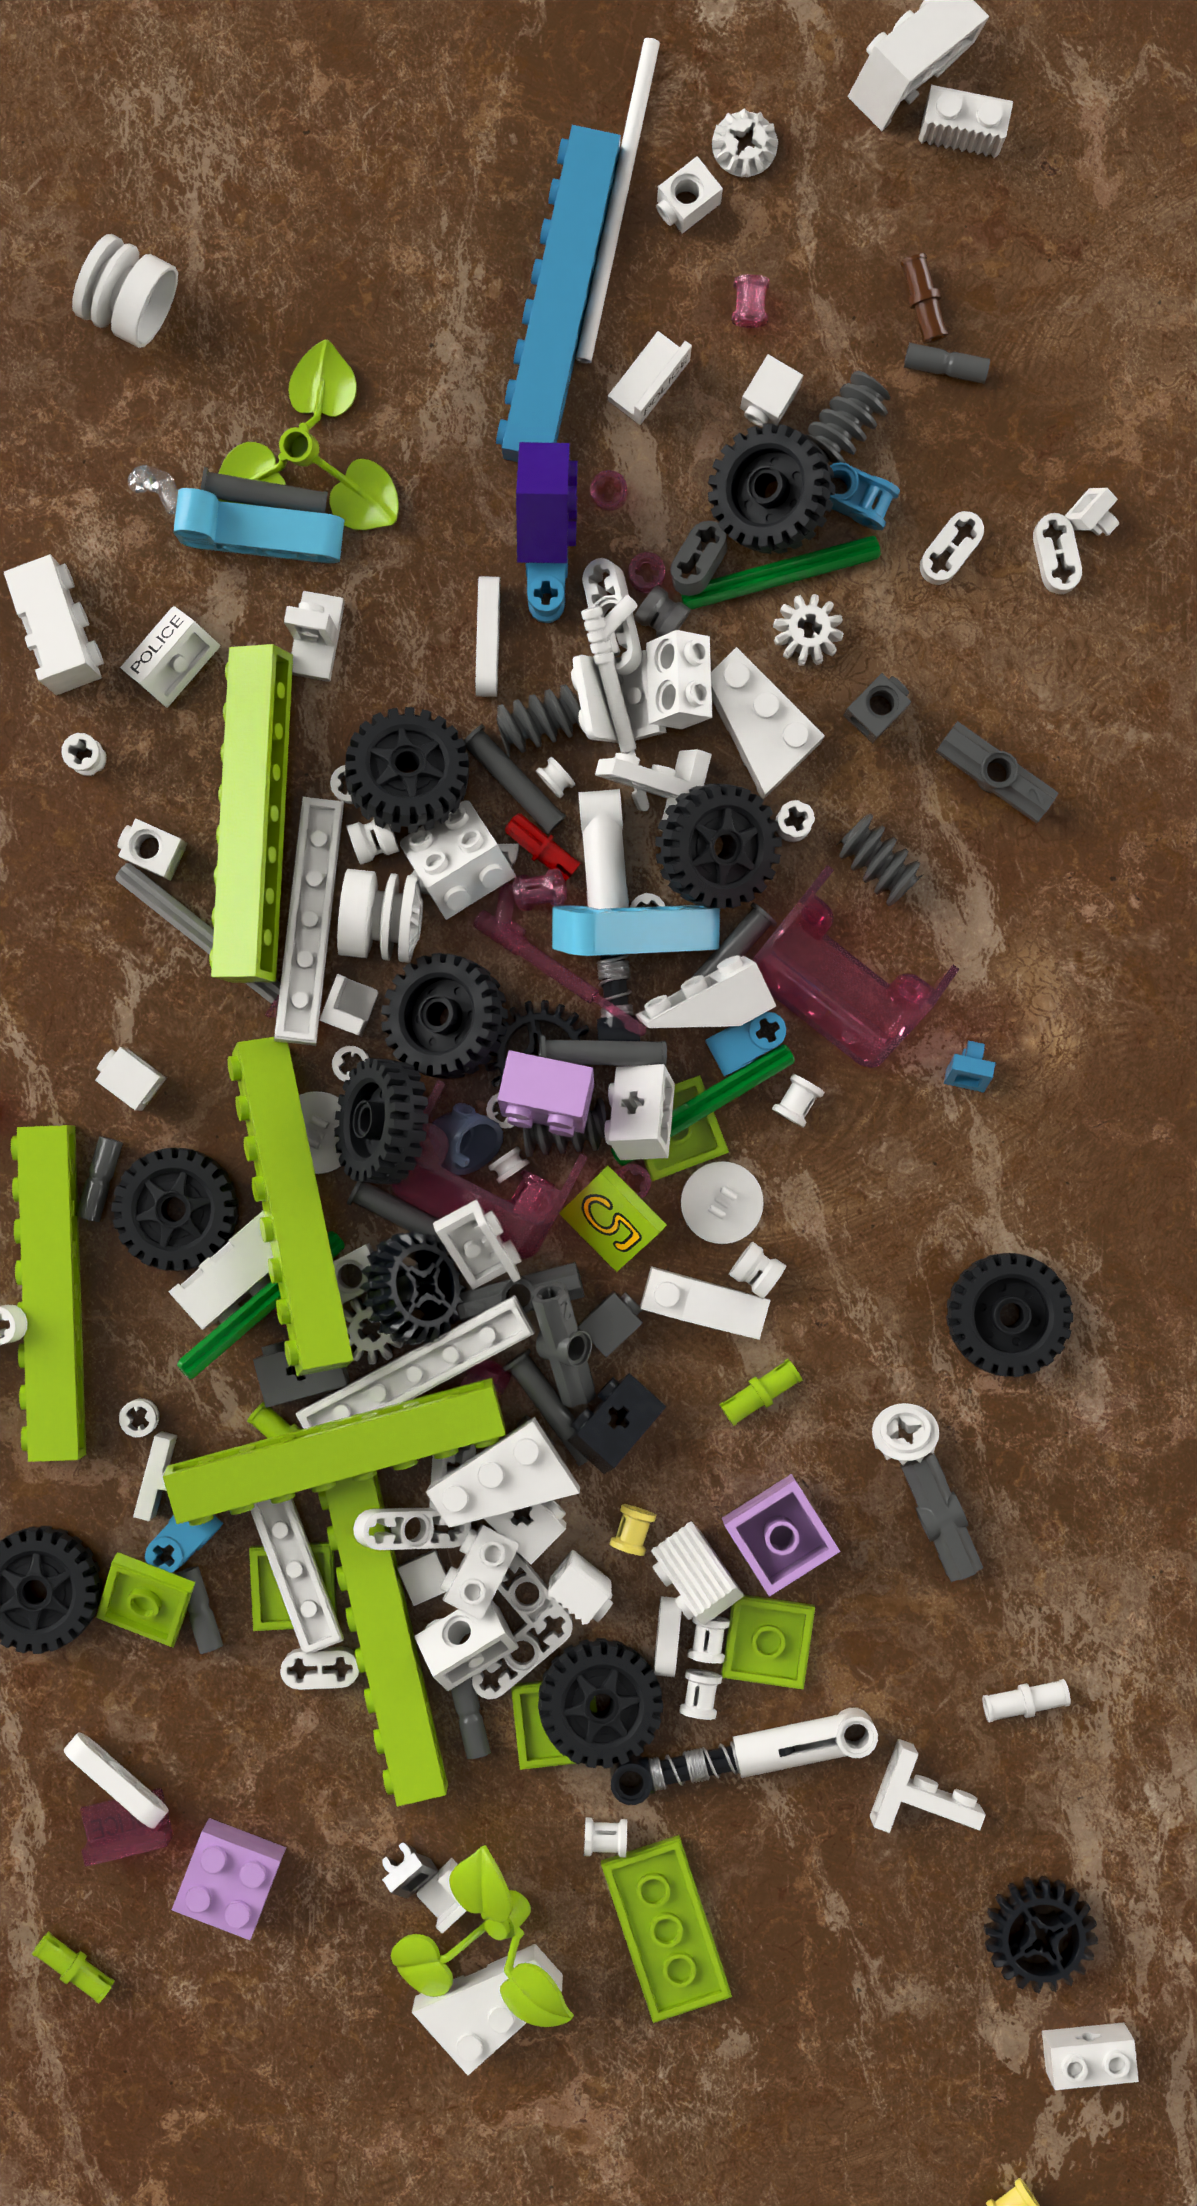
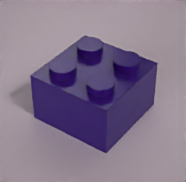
[516,442,578,563]

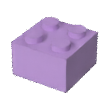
[497,1050,594,1137]
[722,1474,840,1597]
[172,1818,286,1940]

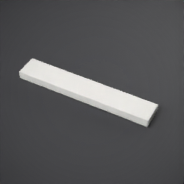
[274,797,344,1046]
[296,1295,535,1429]

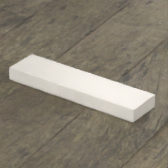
[250,1498,344,1656]

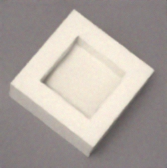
[397,1549,447,1606]

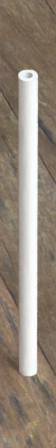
[575,38,660,363]

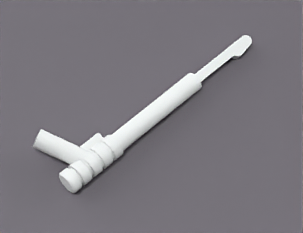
[581,595,649,811]

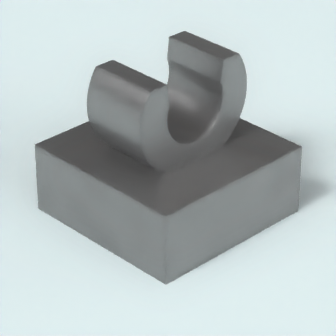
[382,1843,439,1899]

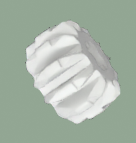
[773,594,844,666]
[343,1294,404,1364]

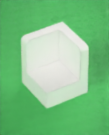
[320,974,379,1037]
[417,1858,466,1934]

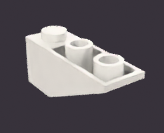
[636,955,776,1028]

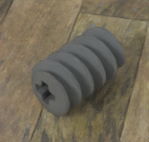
[806,371,891,463]
[496,684,582,757]
[836,813,924,906]
[523,1098,609,1157]

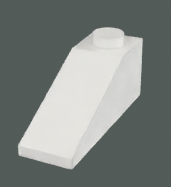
[640,1266,770,1340]

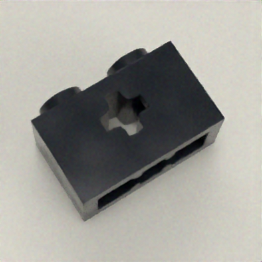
[567,1373,666,1474]

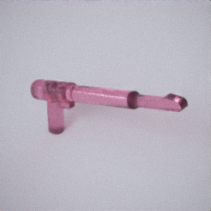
[473,883,647,1036]

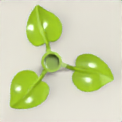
[218,340,399,531]
[391,1845,574,2027]

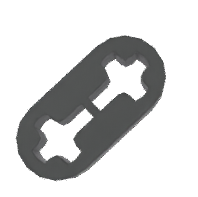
[670,521,728,596]

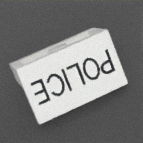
[608,331,692,425]
[120,606,221,708]

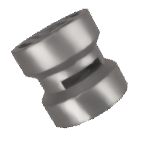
[634,585,691,637]

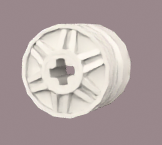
[72,234,178,348]
[337,869,423,963]

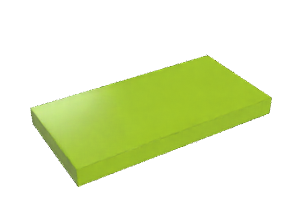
[601,1835,732,2023]

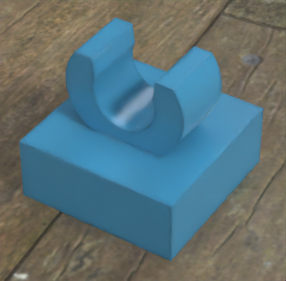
[944,1040,995,1093]

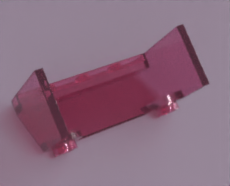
[752,865,959,1068]
[392,1080,588,1259]

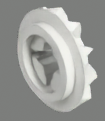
[712,108,778,177]
[872,1403,939,1465]

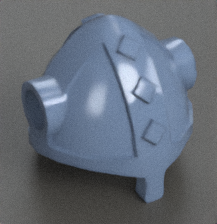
[429,1103,503,1175]

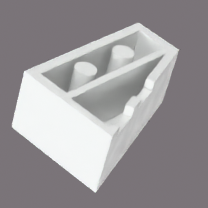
[848,0,989,131]
[4,554,104,695]
[711,647,825,800]
[169,1211,273,1330]
[426,1417,580,1528]
[412,1944,563,2075]

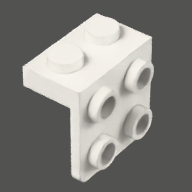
[571,650,667,743]
[400,801,516,920]

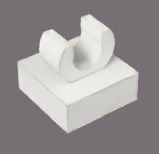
[1065,488,1119,536]

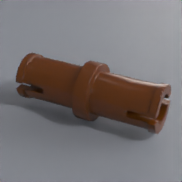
[900,253,949,344]

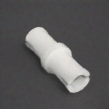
[982,1679,1071,1722]

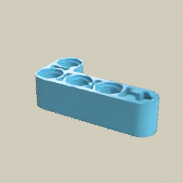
[173,488,345,563]
[552,905,720,956]

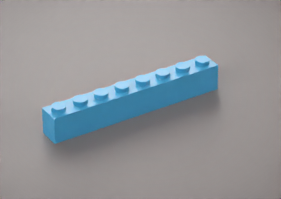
[496,125,621,462]

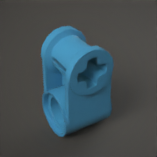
[829,462,900,530]
[526,558,568,623]
[705,1012,787,1077]
[145,1515,224,1573]

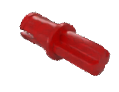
[505,813,581,883]

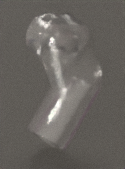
[127,464,178,515]

